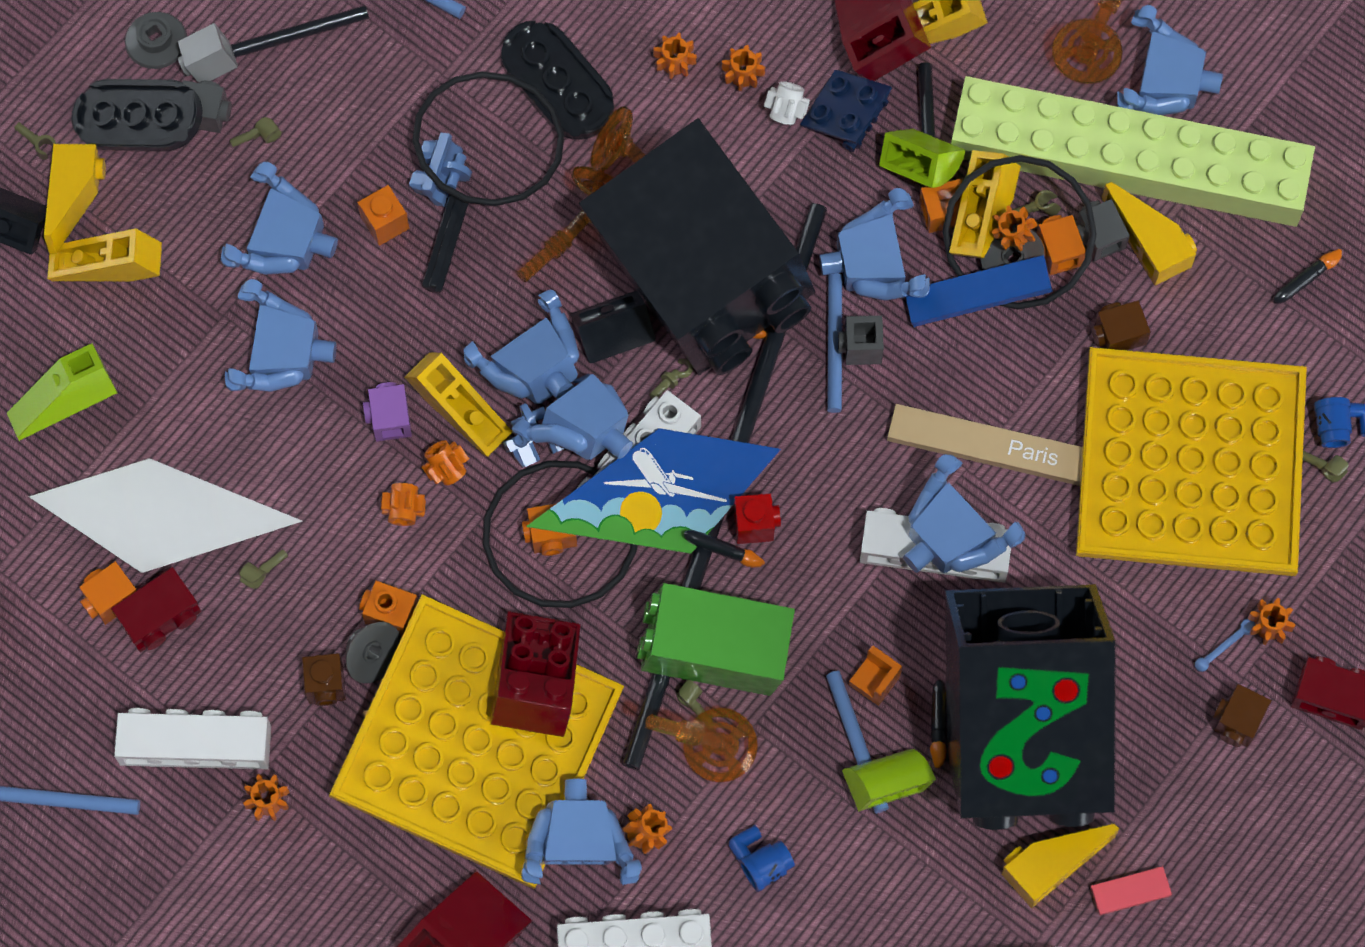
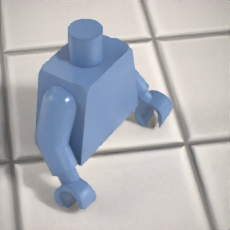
[1117,5,1223,115]
[221,162,338,275]
[819,188,930,301]
[225,279,337,392]
[464,290,579,404]
[512,374,633,460]
[903,454,1025,573]
[521,779,642,885]

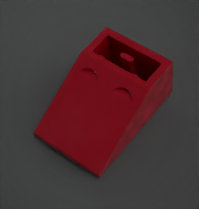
[835,0,932,81]
[490,611,581,737]
[397,871,532,947]

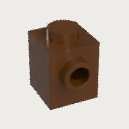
[1092,300,1151,351]
[302,653,346,706]
[1213,684,1272,748]

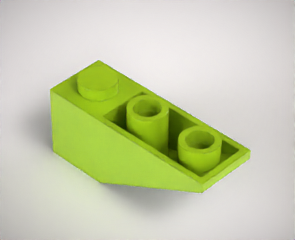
[7,343,117,441]

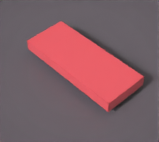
[1090,866,1172,916]

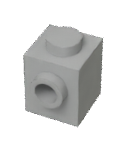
[178,23,238,83]

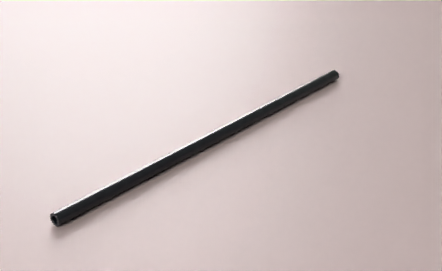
[622,203,827,770]

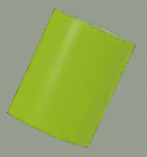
[879,129,966,188]
[842,749,936,812]

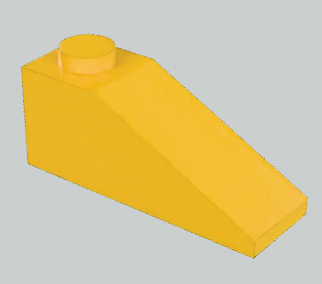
[913,0,987,44]
[44,144,106,254]
[949,150,1021,258]
[1102,182,1197,286]
[47,228,162,282]
[404,352,513,457]
[1002,824,1119,909]

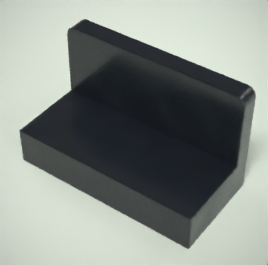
[0,188,47,255]
[570,290,656,364]

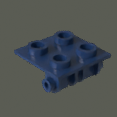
[800,69,892,152]

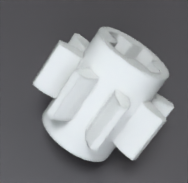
[764,82,810,125]

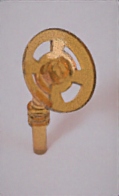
[1052,0,1123,84]
[591,106,646,173]
[517,166,614,283]
[645,708,758,783]

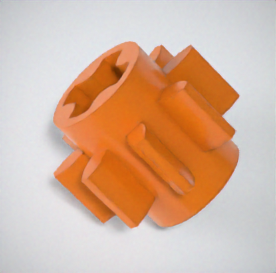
[653,33,697,79]
[722,45,765,91]
[992,205,1038,252]
[422,440,469,486]
[381,483,426,526]
[1248,598,1295,645]
[243,774,290,821]
[622,804,672,854]

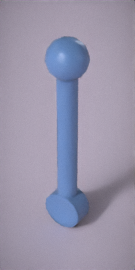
[1194,619,1255,672]

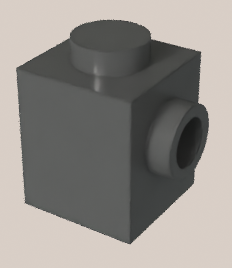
[182,80,232,133]
[1076,199,1130,262]
[838,315,884,365]

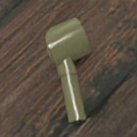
[230,117,282,147]
[14,122,56,160]
[1012,190,1061,216]
[1303,450,1349,482]
[239,549,288,589]
[677,680,716,731]

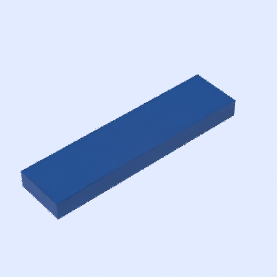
[906,255,1053,327]

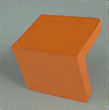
[919,179,963,233]
[849,645,902,706]

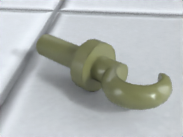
[649,358,693,399]

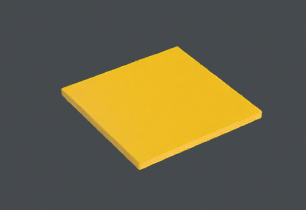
[1076,347,1307,576]
[329,595,624,889]

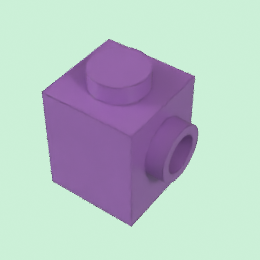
[363,382,412,442]

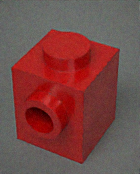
[734,494,781,544]

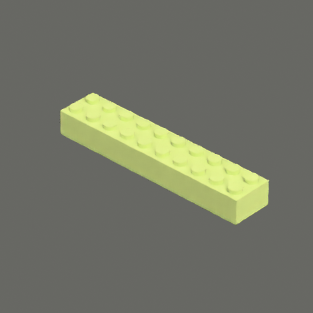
[951,76,1315,227]

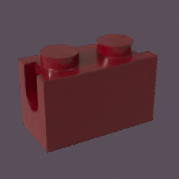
[111,567,202,653]
[1291,656,1365,730]

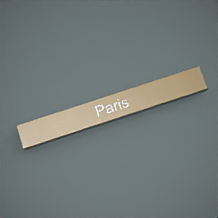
[887,404,1083,486]

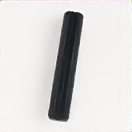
[422,194,469,293]

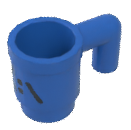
[1314,397,1365,448]
[729,825,795,892]

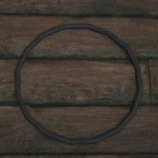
[412,71,564,206]
[942,155,1097,310]
[483,460,637,608]

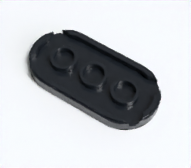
[501,21,614,140]
[72,79,203,151]

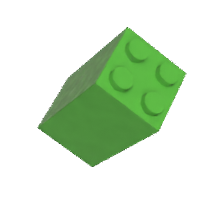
[637,583,795,696]

